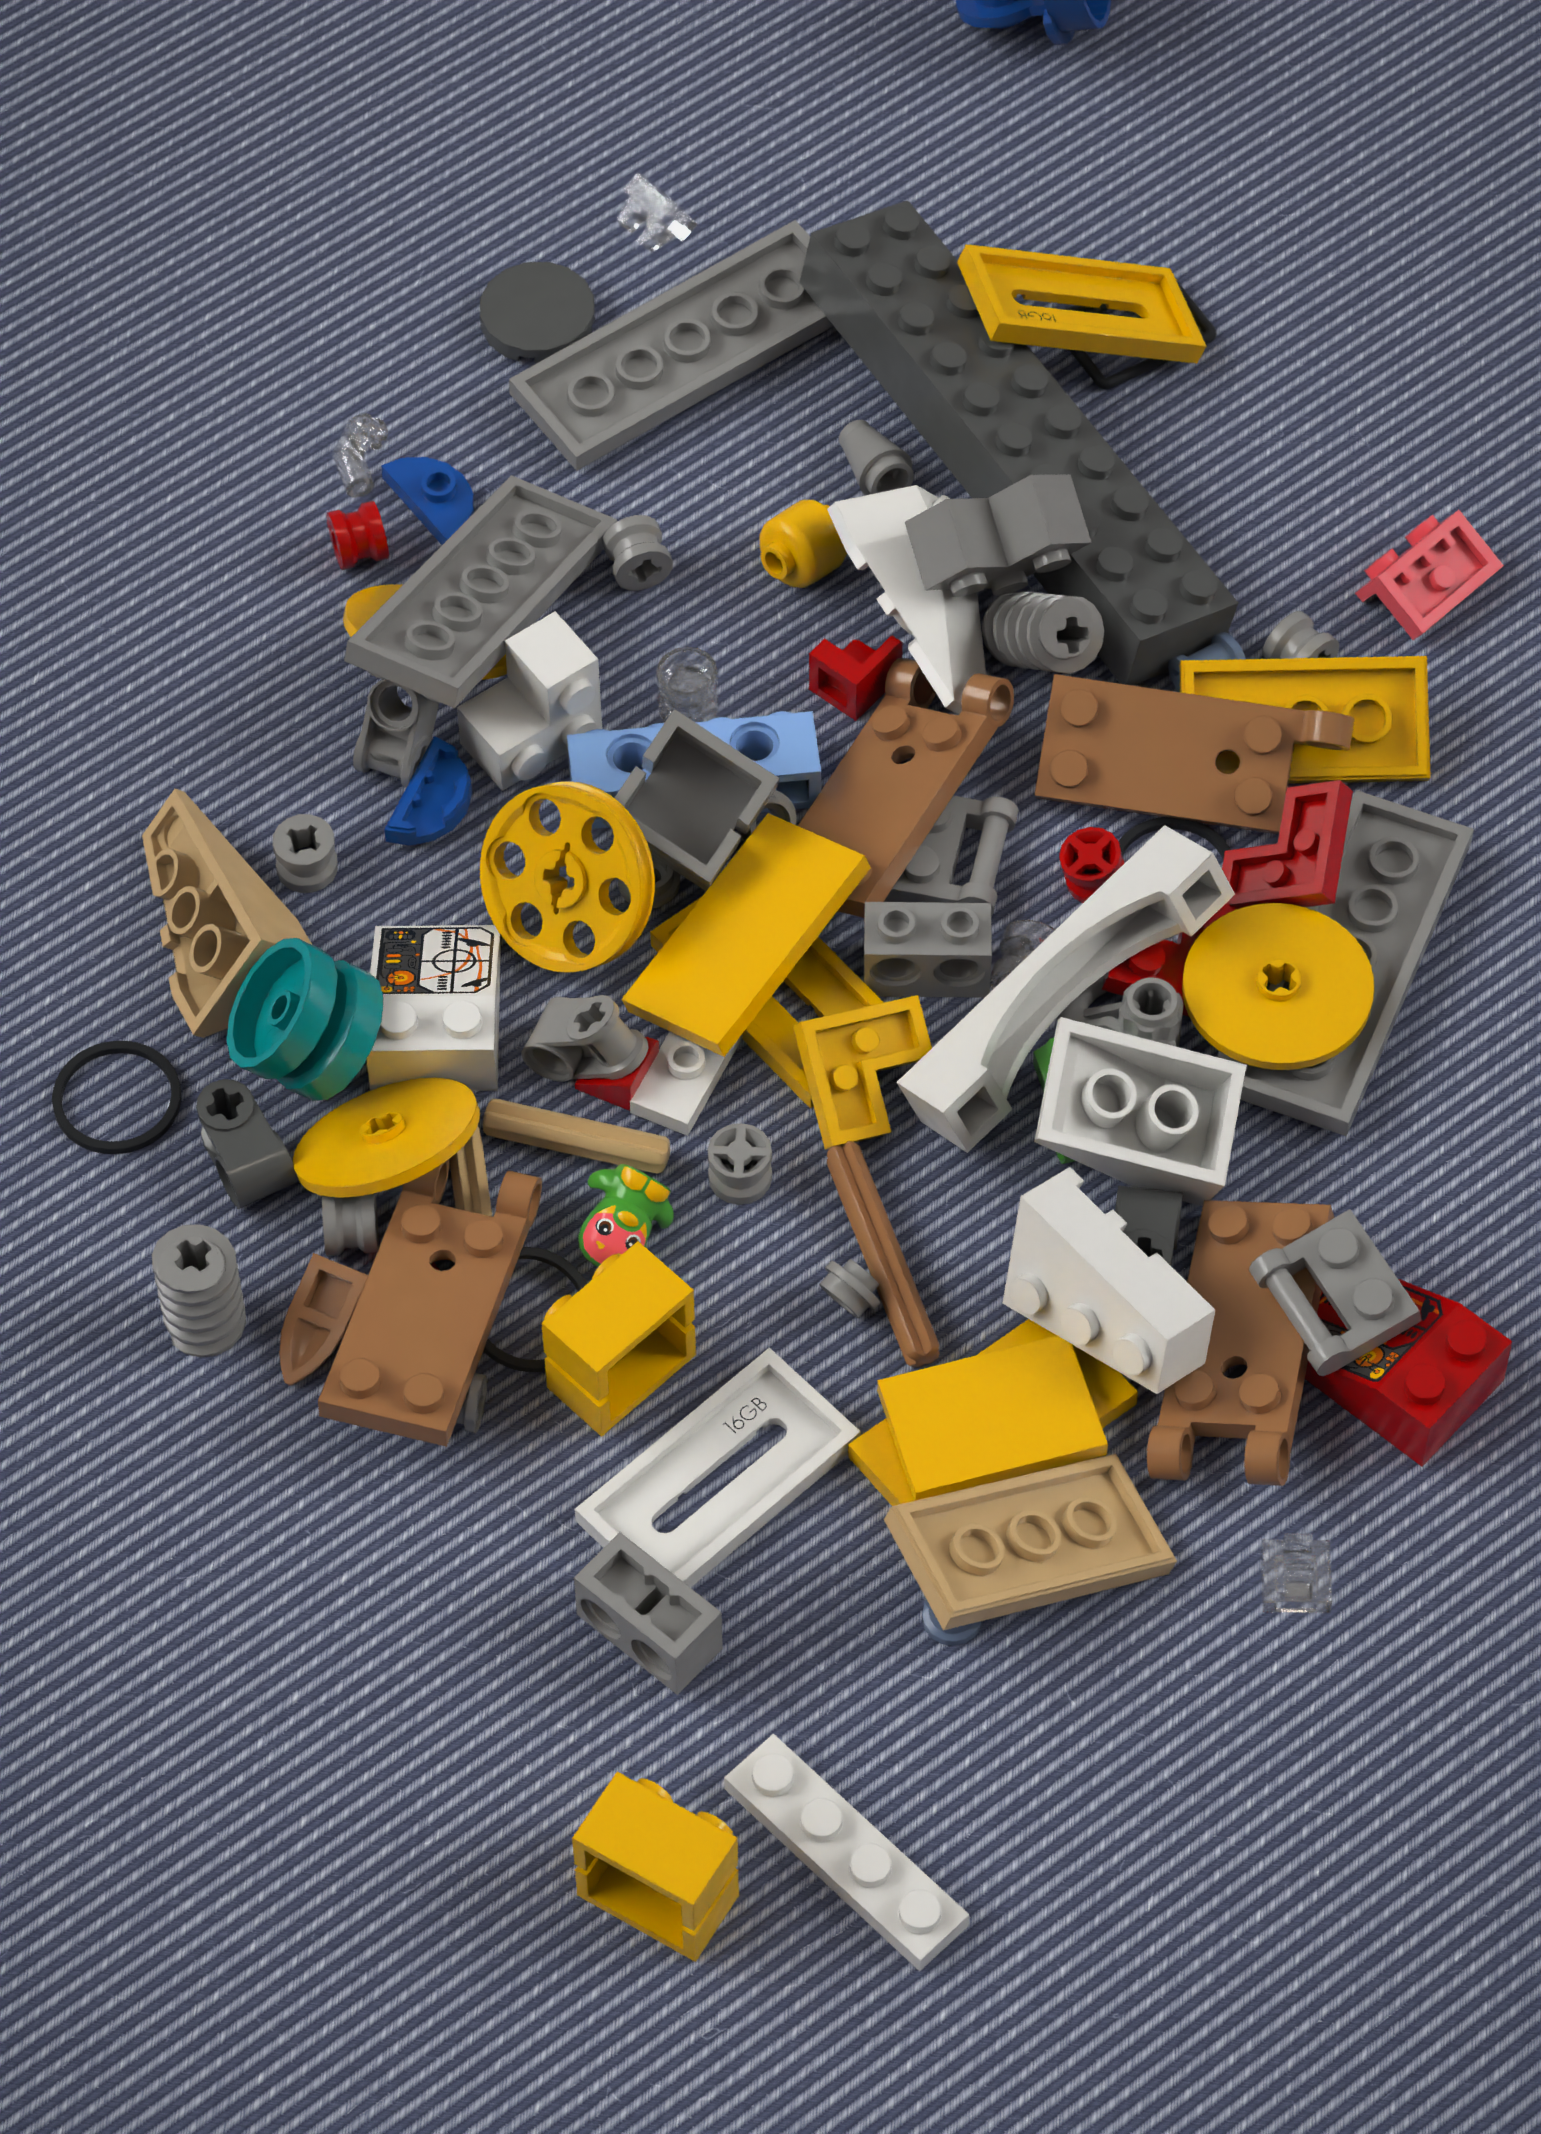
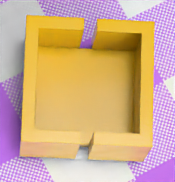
[542,1241,696,1437]
[572,1771,739,1962]

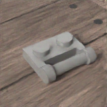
[884,795,1019,916]
[1249,1209,1421,1376]

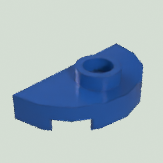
[381,457,474,545]
[384,736,472,846]

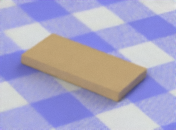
[884,1454,1177,1631]

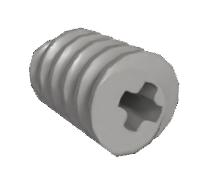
[982,591,1104,673]
[152,1224,246,1357]

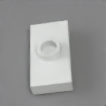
[630,1031,743,1136]

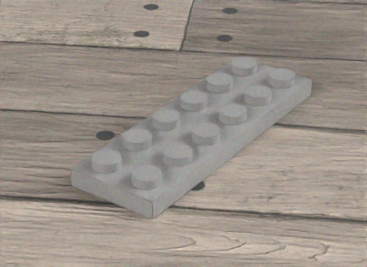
[509,220,834,471]
[344,475,617,708]
[1236,790,1474,1136]

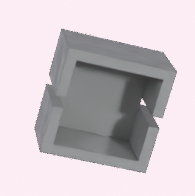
[603,709,780,891]

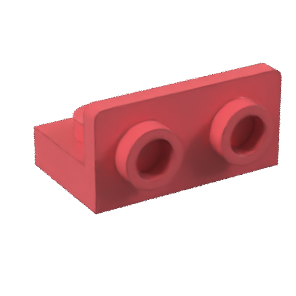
[1355,510,1504,640]

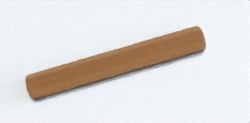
[827,1141,940,1368]

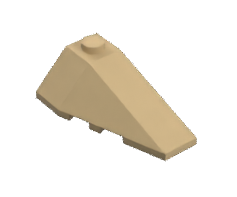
[142,789,312,1038]

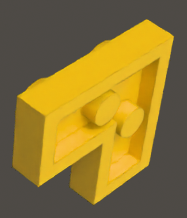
[793,995,932,1150]

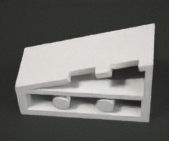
[1003,1167,1215,1394]

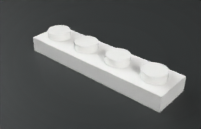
[724,1734,969,1971]

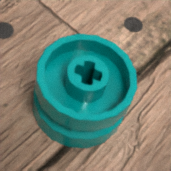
[226,938,384,1101]

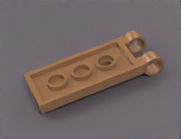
[798,658,1014,918]
[1034,674,1354,834]
[318,1159,542,1447]
[1147,1200,1335,1486]

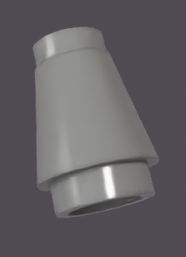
[839,420,914,495]

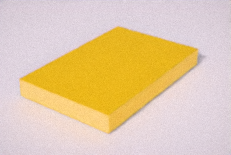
[877,1335,1108,1501]

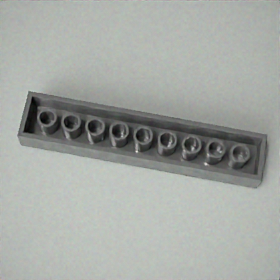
[799,200,1238,685]

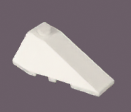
[827,485,986,715]

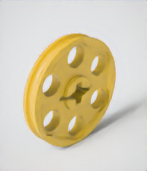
[480,781,655,973]

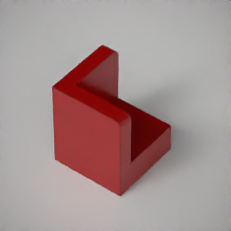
[809,635,903,721]

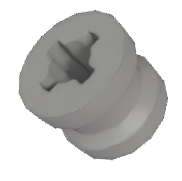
[602,515,673,591]
[1262,611,1340,659]
[273,814,338,893]
[707,1123,772,1205]
[322,1193,379,1257]

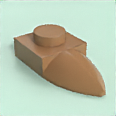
[279,1253,368,1386]

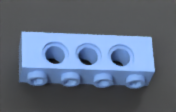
[567,711,821,829]

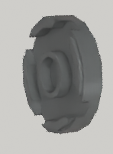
[480,262,595,363]

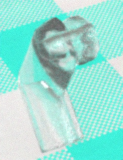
[333,413,388,498]

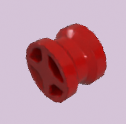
[326,500,389,570]
[1059,827,1125,903]

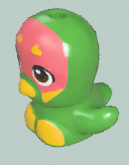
[578,1164,674,1267]

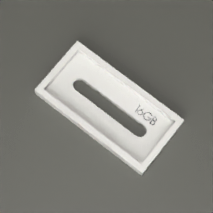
[575,1348,861,1588]

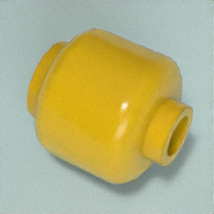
[759,499,847,588]

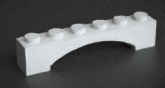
[897,825,1235,1153]

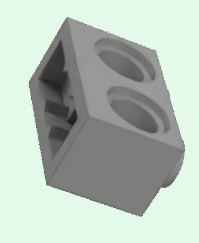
[864,902,992,998]
[574,1532,723,1695]

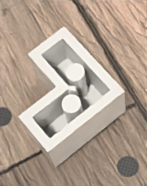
[457,611,602,791]

